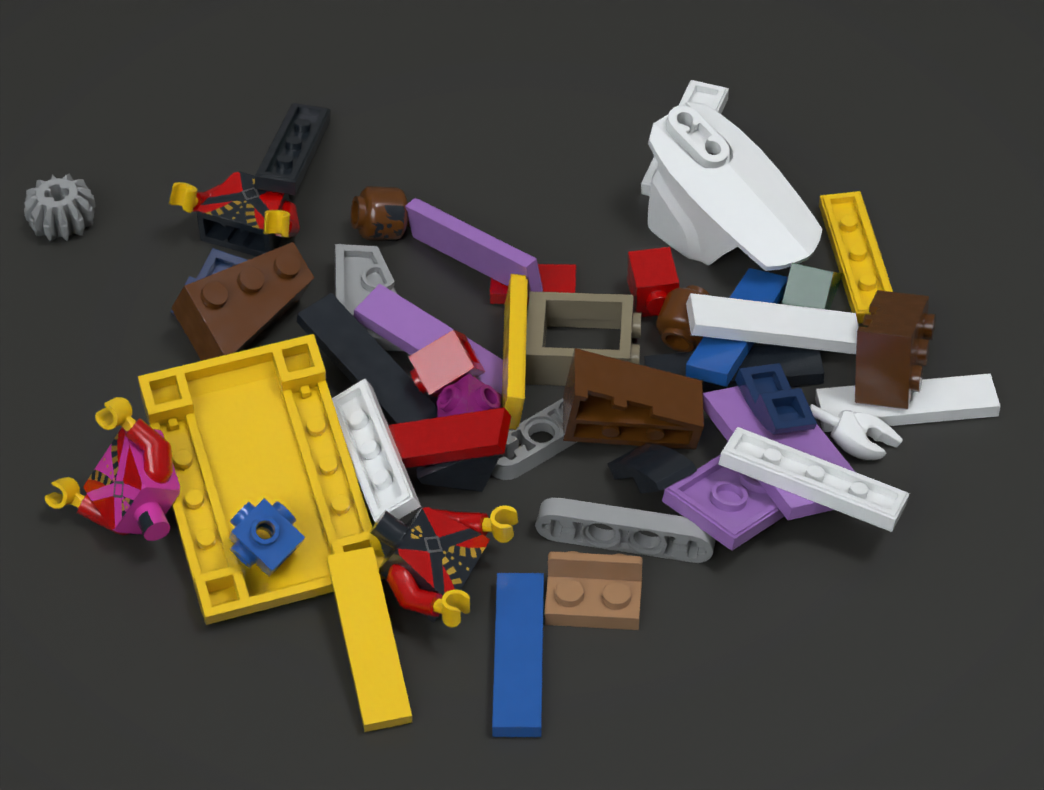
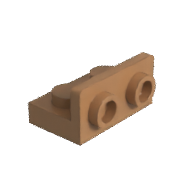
[544,551,643,630]

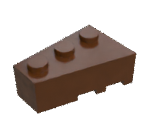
[855,290,936,409]

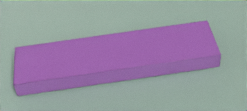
[405,198,543,297]
[353,283,503,401]

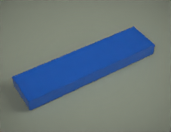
[686,268,788,387]
[492,573,544,737]

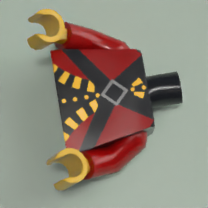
[169,171,300,257]
[370,505,518,628]

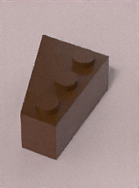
[171,242,314,361]
[563,348,704,449]

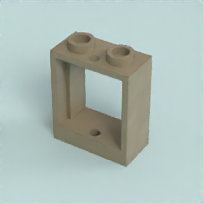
[525,291,642,386]

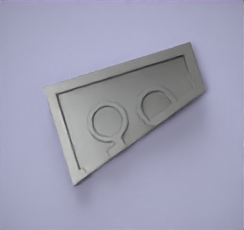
[334,244,403,351]

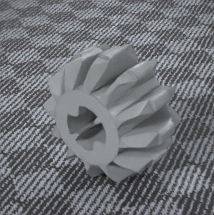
[24,174,96,242]

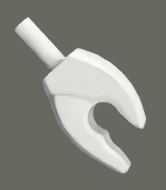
[809,404,903,460]

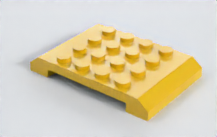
[138,334,385,625]

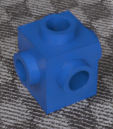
[229,498,305,577]

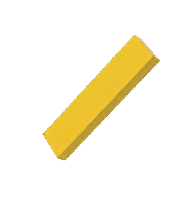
[819,191,893,324]
[501,274,528,430]
[327,547,412,732]

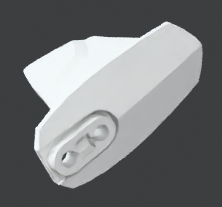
[648,102,822,271]

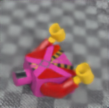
[45,397,180,541]

